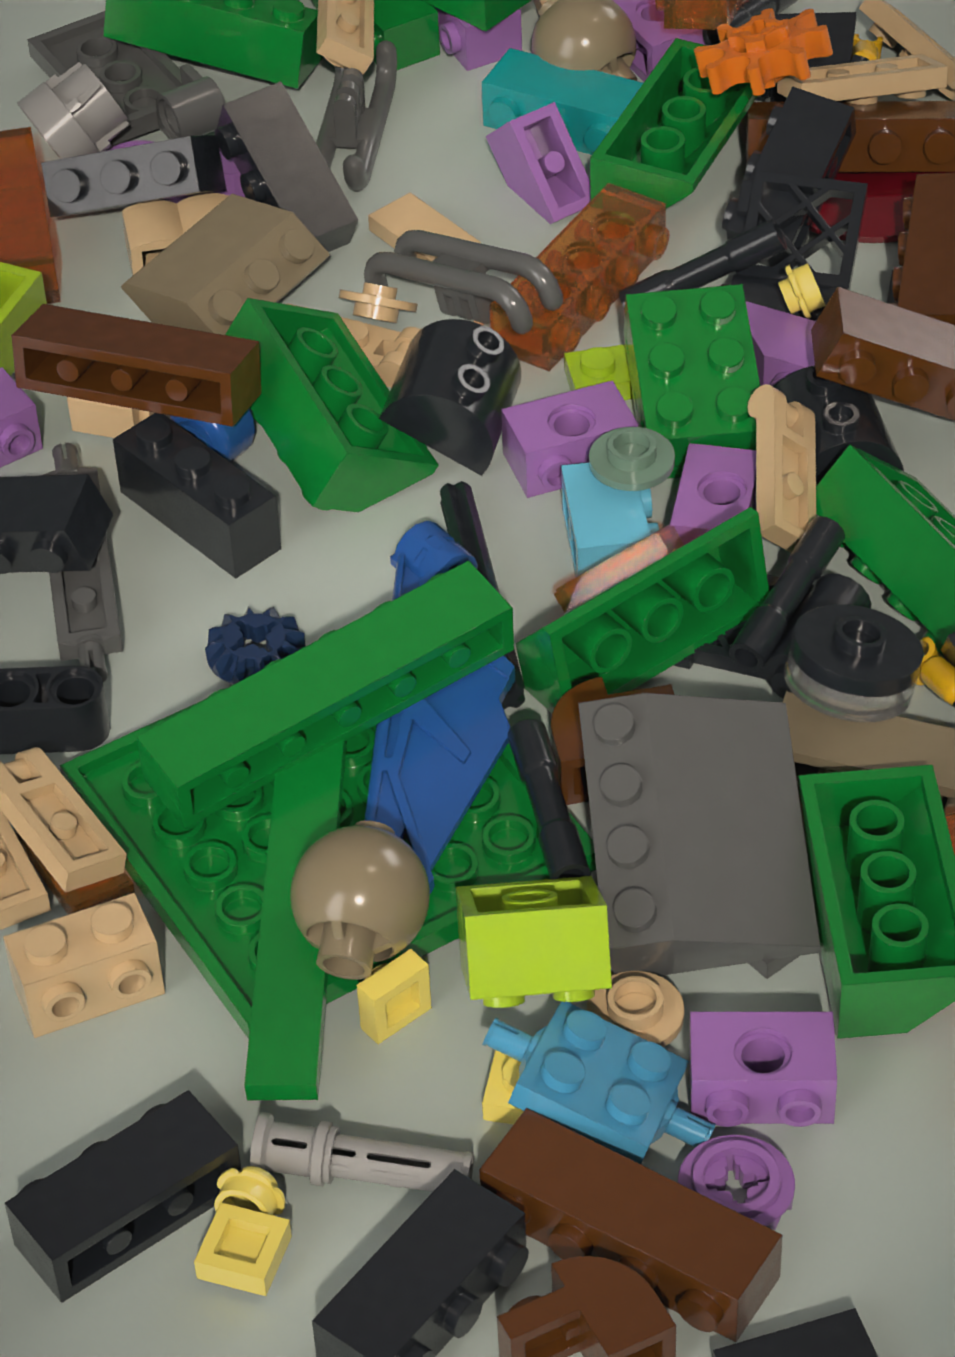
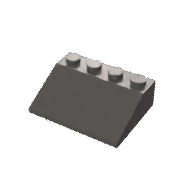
[578,693,821,976]

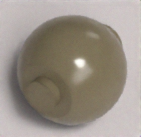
[531,0,637,81]
[290,821,430,980]

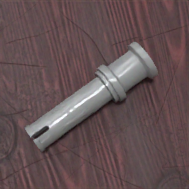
[250,1112,474,1192]

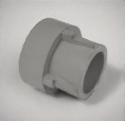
[17,62,129,159]

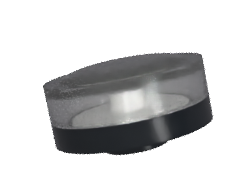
[784,604,923,722]

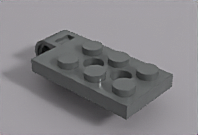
[27,11,225,146]

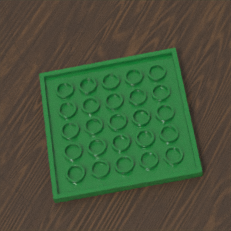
[59,698,596,1039]

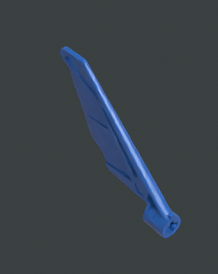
[364,521,515,894]

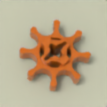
[694,8,833,96]

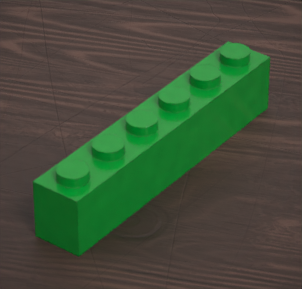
[136,560,514,829]

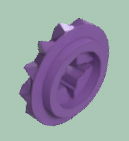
[678,1135,795,1230]

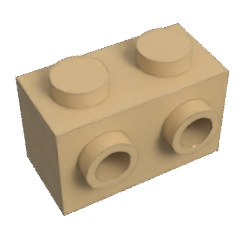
[3,893,165,1038]

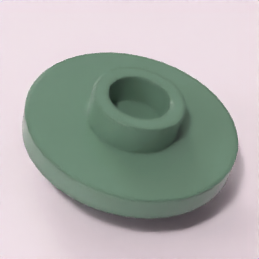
[589,427,675,491]

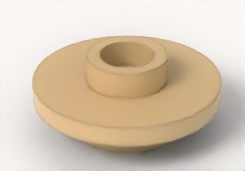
[338,282,418,323]
[587,971,684,1047]

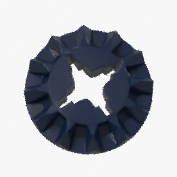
[205,606,306,684]

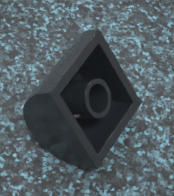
[379,319,522,476]
[773,365,904,486]

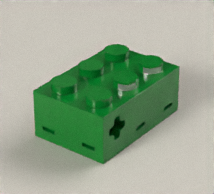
[624,284,760,479]

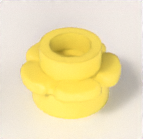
[778,263,826,318]
[214,1166,285,1216]

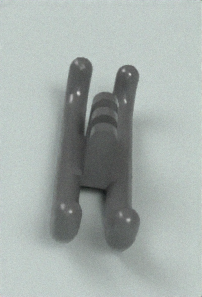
[316,40,397,191]
[363,230,563,334]

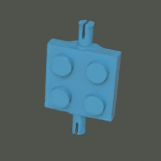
[482,1002,716,1164]

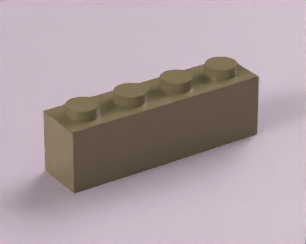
[782,691,955,835]

